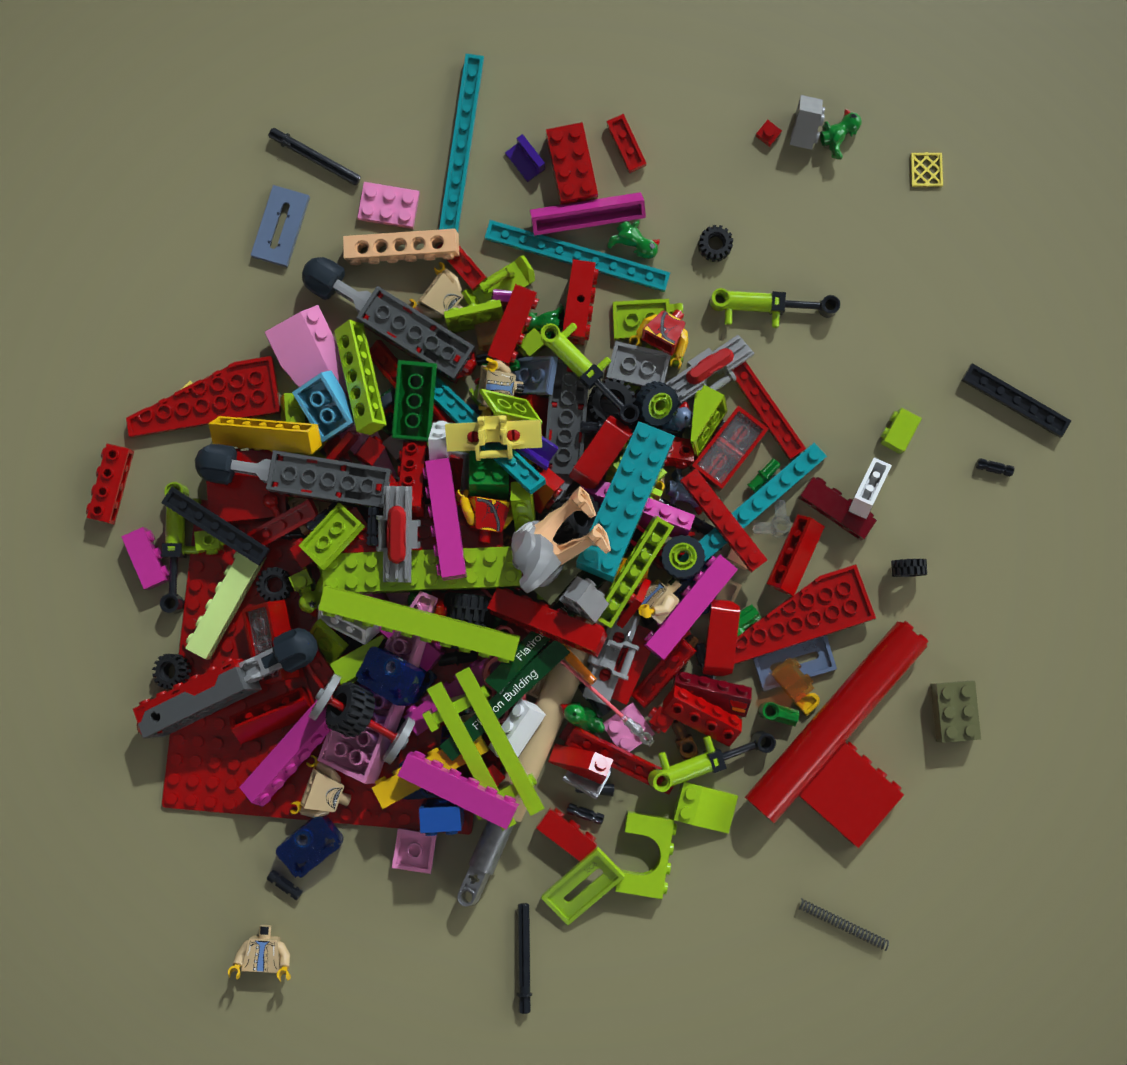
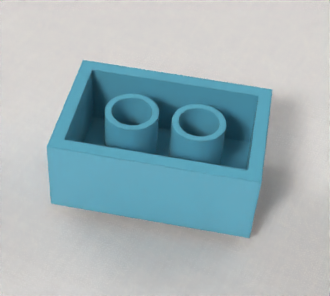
[292,371,355,442]

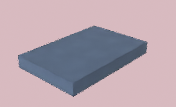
[511,356,558,396]

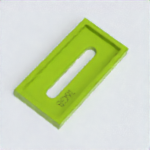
[541,847,625,925]

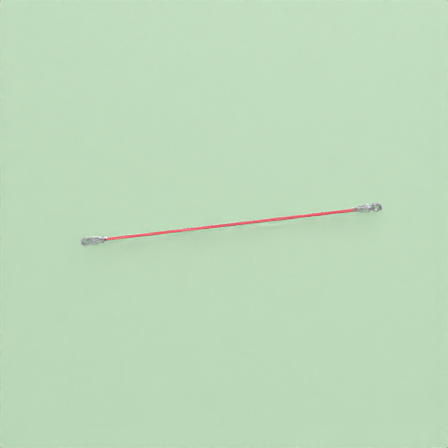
[338,457,654,747]

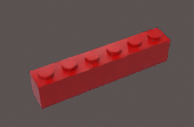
[487,587,607,657]

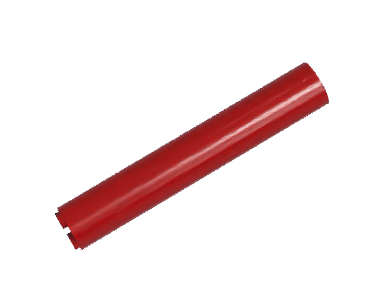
[745,621,929,824]

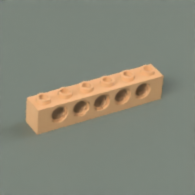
[343,229,459,266]

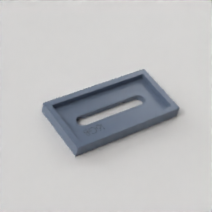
[251,185,310,268]
[753,635,837,691]

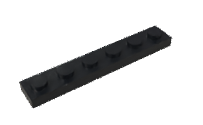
[961,363,1072,438]
[161,487,271,566]

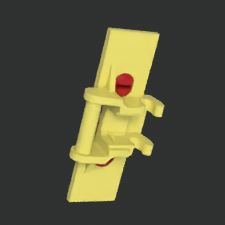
[445,415,542,461]

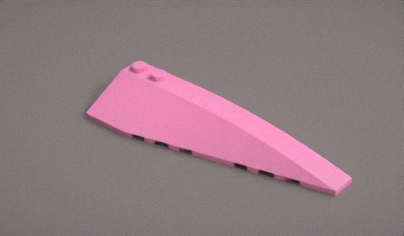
[265,305,397,478]
[317,591,438,784]

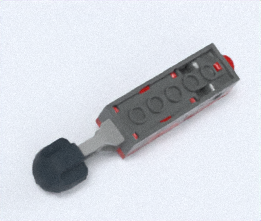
[302,257,477,384]
[540,358,588,545]
[195,444,397,511]
[133,628,318,738]

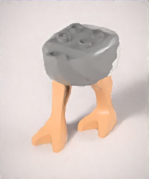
[511,487,611,593]

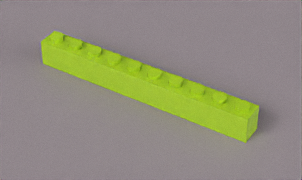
[318,585,520,663]

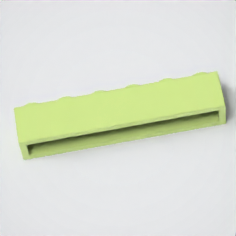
[186,551,267,660]

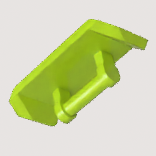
[462,255,535,305]

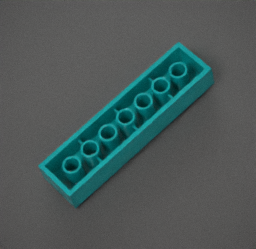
[576,421,675,583]

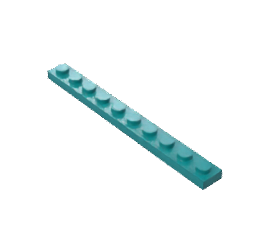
[439,54,484,233]
[485,220,670,292]
[434,375,546,495]
[678,443,827,563]

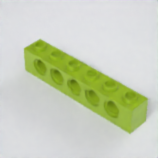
[334,320,387,435]
[598,515,674,628]

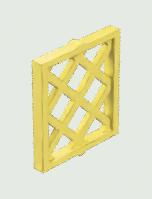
[911,152,943,188]

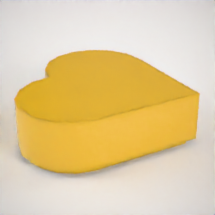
[793,692,820,716]

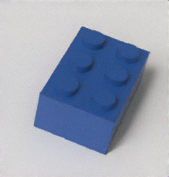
[419,799,464,836]

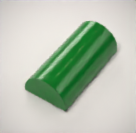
[392,360,437,442]

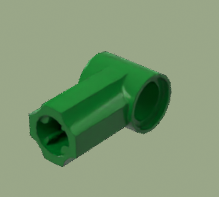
[737,604,761,637]
[758,702,799,727]

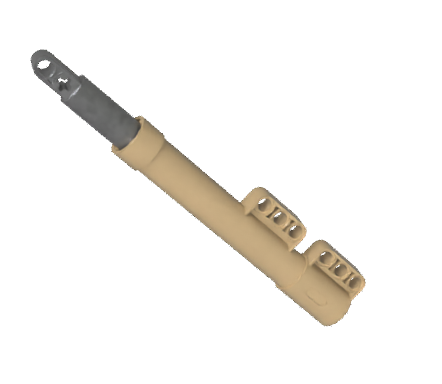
[457,581,612,907]

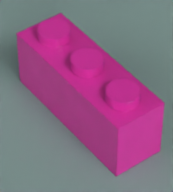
[121,527,170,590]

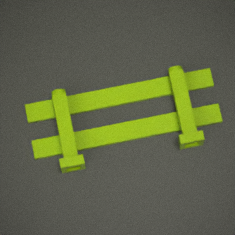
[422,666,545,831]

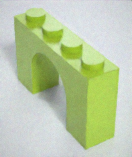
[615,811,677,899]

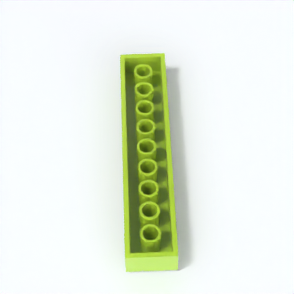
[322,546,522,594]

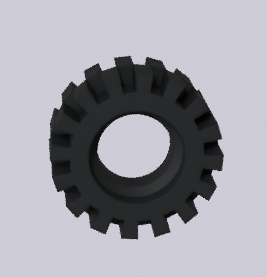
[698,225,733,262]
[891,559,927,577]
[256,567,293,601]
[152,654,191,689]

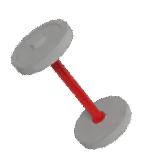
[308,673,415,764]

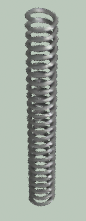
[799,898,889,951]

